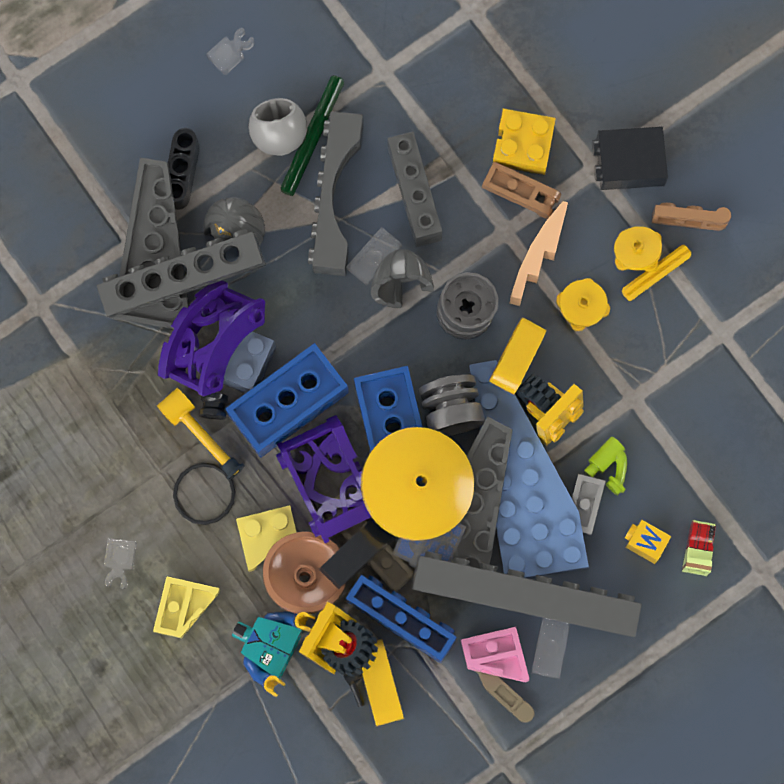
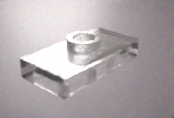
[346,227,402,286]
[531,617,570,679]

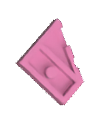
[461,627,529,682]

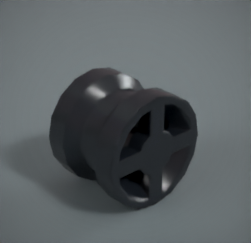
[199,393,228,420]

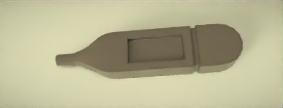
[475,671,534,723]

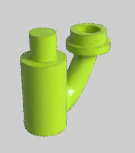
[584,436,627,496]

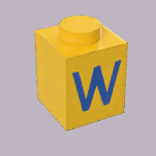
[625,520,671,564]

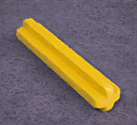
[621,245,692,301]

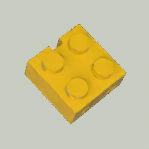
[493,109,556,175]

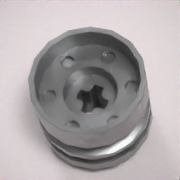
[437,272,498,339]
[419,375,485,436]

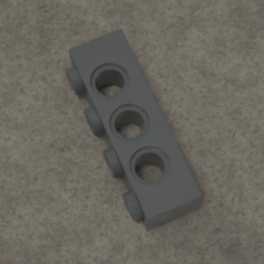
[387,131,442,247]

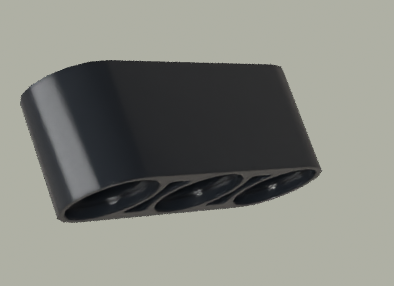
[168,128,199,210]

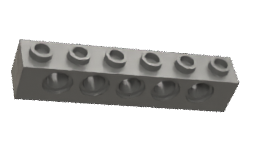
[96,229,266,318]

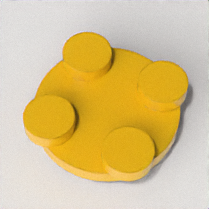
[614,226,662,272]
[556,278,610,331]

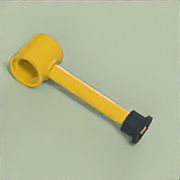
[157,388,245,480]

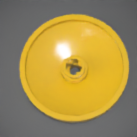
[361,427,474,541]

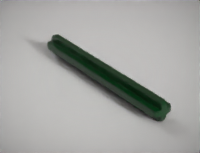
[280,75,344,196]

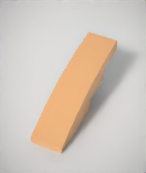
[509,201,568,306]

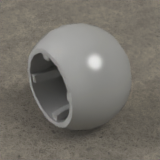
[249,98,307,156]

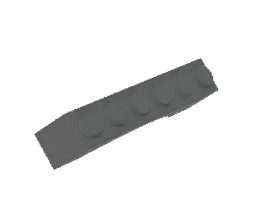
[308,111,363,276]

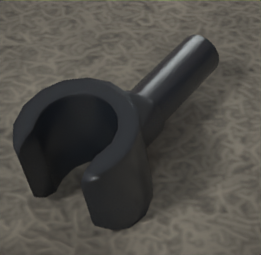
[344,672,365,707]

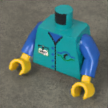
[231,611,315,697]

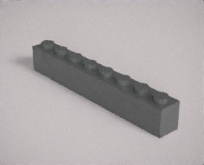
[411,551,642,637]

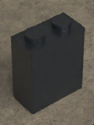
[592,126,668,190]

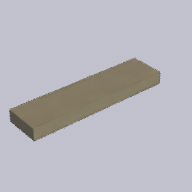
[324,494,414,592]

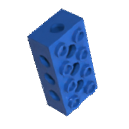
[225,343,349,458]
[354,366,423,482]

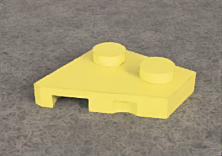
[236,505,297,572]
[153,577,220,638]

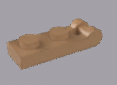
[482,162,561,219]
[652,203,731,231]

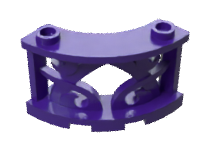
[158,280,265,397]
[276,415,371,543]

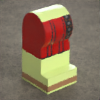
[682,520,716,576]

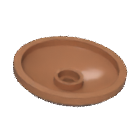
[263,532,346,614]

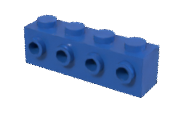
[346,575,457,664]

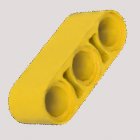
[489,317,547,395]
[362,639,404,726]

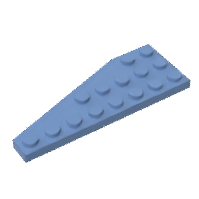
[469,360,589,578]

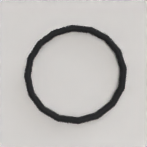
[173,463,236,525]

